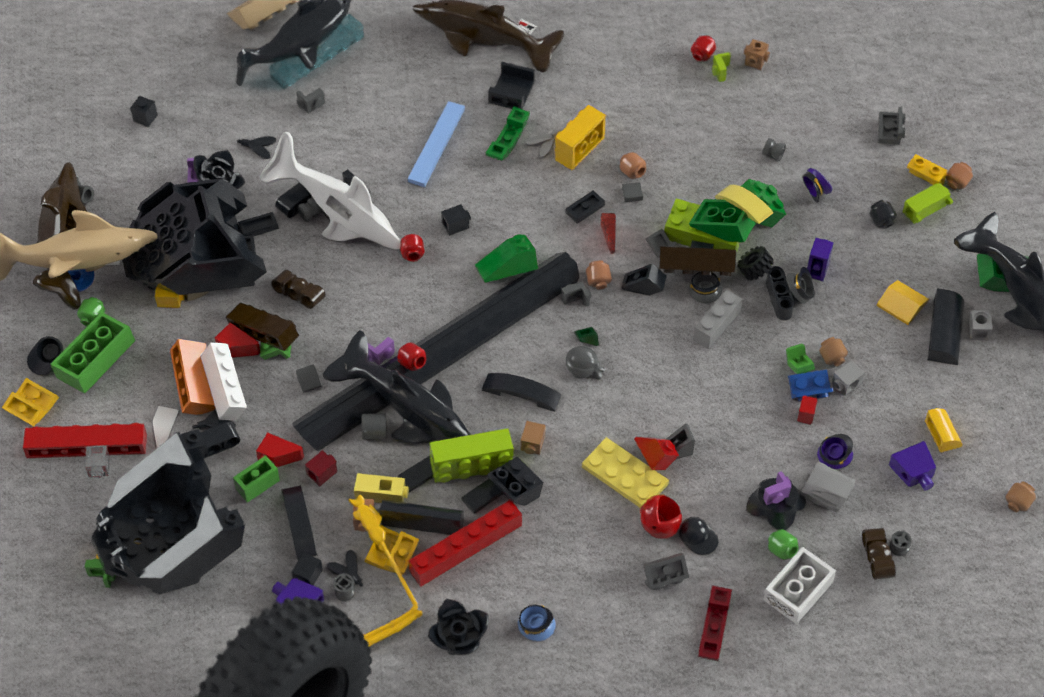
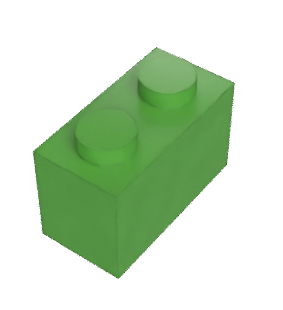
[233,456,280,503]

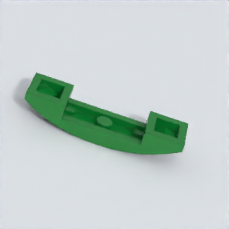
[485,107,530,161]

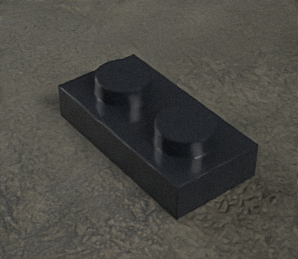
[565,190,605,224]

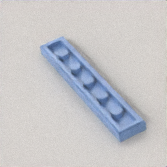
[408,101,465,187]

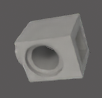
[968,310,993,340]
[832,361,865,396]

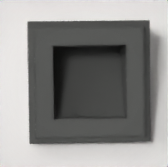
[296,364,321,393]

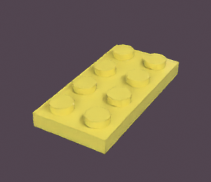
[582,437,669,508]

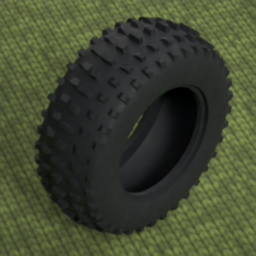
[194,597,372,697]

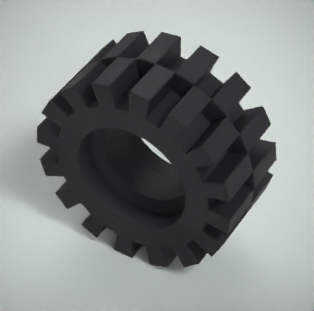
[737,246,774,281]

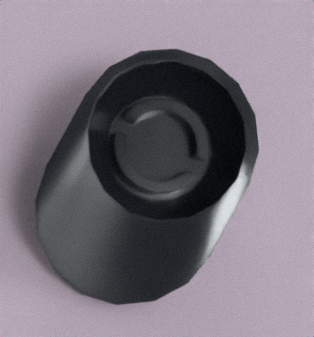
[27,336,64,375]
[679,517,719,555]

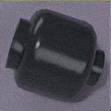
[869,200,897,228]

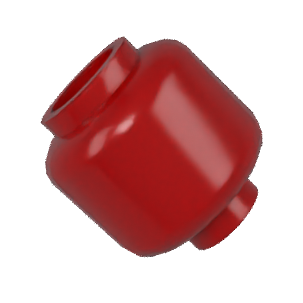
[691,35,716,61]
[400,234,425,262]
[397,342,426,371]

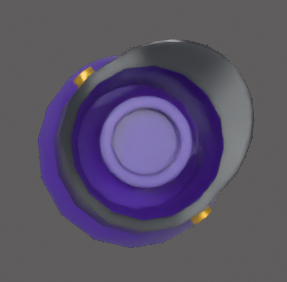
[802,168,833,203]
[817,434,853,469]

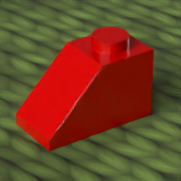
[215,323,260,358]
[256,432,304,468]
[634,437,679,470]

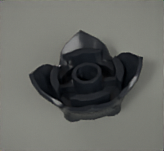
[193,150,245,189]
[746,478,806,530]
[428,599,489,655]

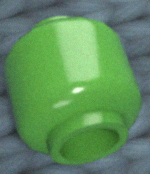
[77,297,105,326]
[768,529,799,560]

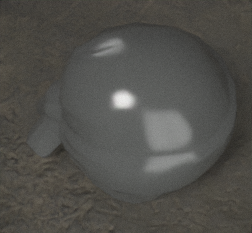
[566,346,605,380]

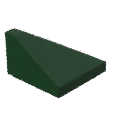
[574,327,599,346]

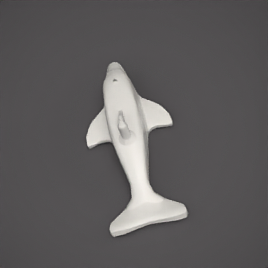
[260,132,401,250]

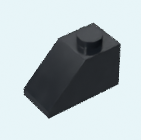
[621,263,667,296]

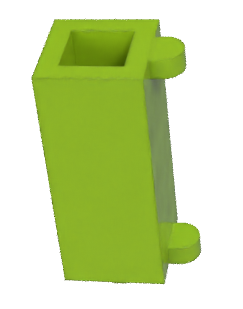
[902,182,953,224]

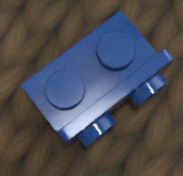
[788,370,834,401]

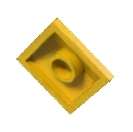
[876,280,929,325]

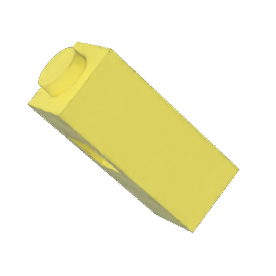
[354,473,409,503]

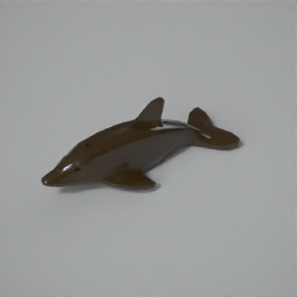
[412,0,564,73]
[33,162,87,310]

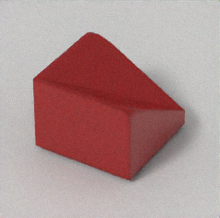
[797,396,818,425]

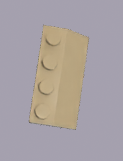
[227,0,299,30]

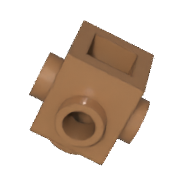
[744,39,770,70]

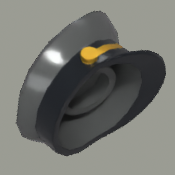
[786,267,815,304]
[689,271,722,303]

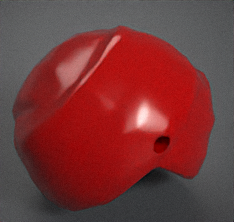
[640,494,682,539]

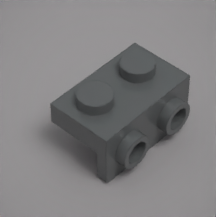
[878,107,905,145]

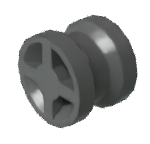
[889,531,912,556]

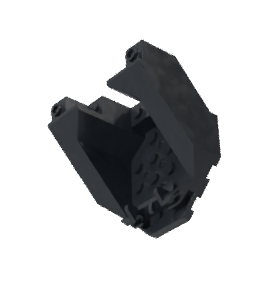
[122,179,267,295]
[91,429,245,595]

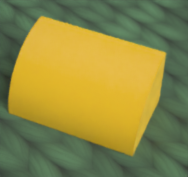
[925,408,963,453]

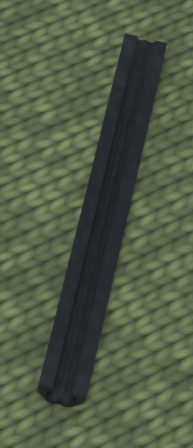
[292,252,580,451]

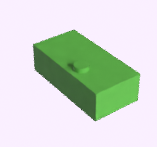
[50,312,135,394]

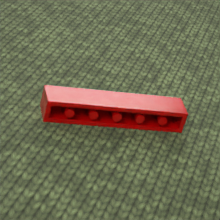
[23,423,147,458]
[408,500,522,587]

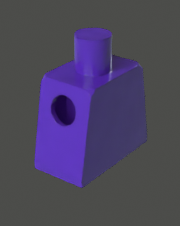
[889,441,936,491]
[272,578,324,604]

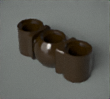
[271,270,326,309]
[862,528,896,580]

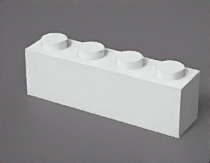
[201,342,247,421]

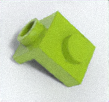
[712,52,731,82]

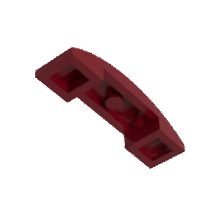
[698,585,732,661]

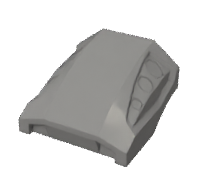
[800,462,855,513]

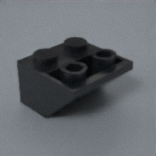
[487,456,544,506]

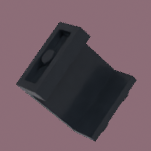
[488,61,535,110]

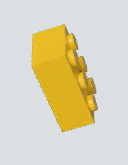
[555,105,606,170]

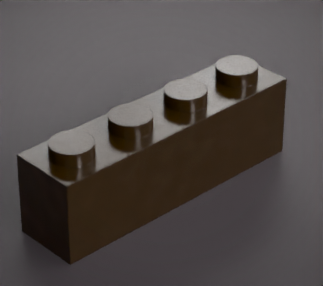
[659,246,737,276]
[226,302,299,351]

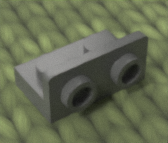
[643,553,689,590]

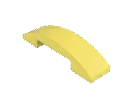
[715,185,773,224]

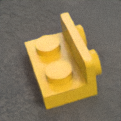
[907,154,948,185]

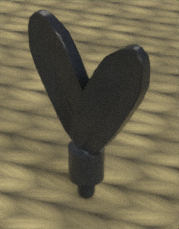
[237,136,276,159]
[192,409,236,430]
[327,550,363,587]

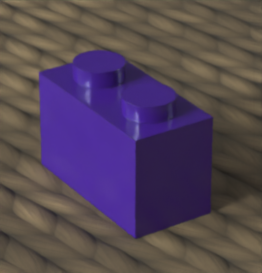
[807,238,834,281]

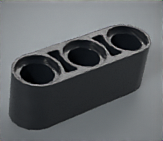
[275,182,312,218]
[766,266,794,320]
[200,422,241,459]

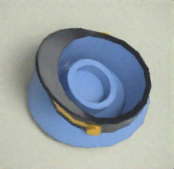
[518,604,556,641]

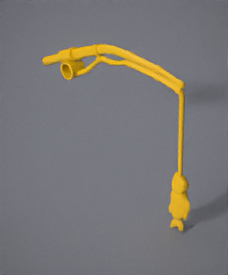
[349,495,423,647]

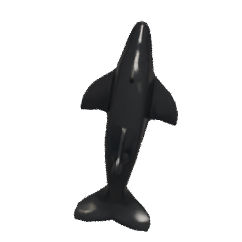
[236,0,351,86]
[954,212,1044,332]
[323,330,471,444]

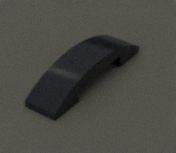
[482,373,561,412]
[281,485,317,560]

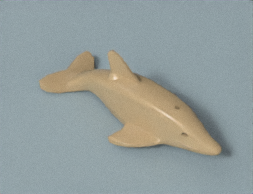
[0,210,158,281]

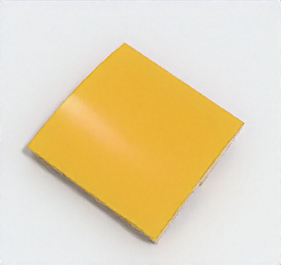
[2,378,59,426]
[364,525,419,575]

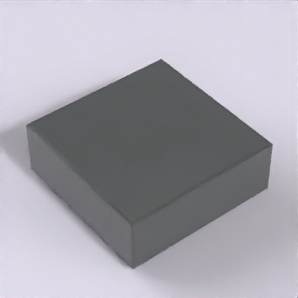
[622,182,643,202]

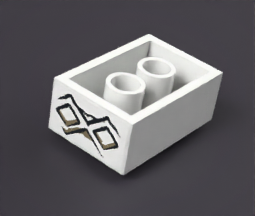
[763,547,836,624]

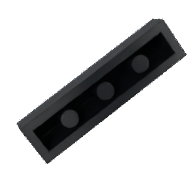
[927,288,964,365]
[380,500,464,535]

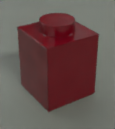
[305,450,337,487]

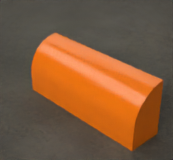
[170,339,216,415]

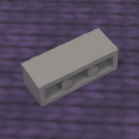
[693,290,742,349]

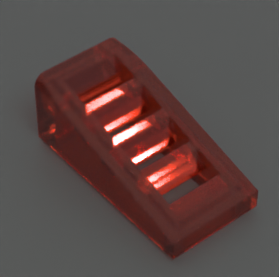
[601,213,616,254]

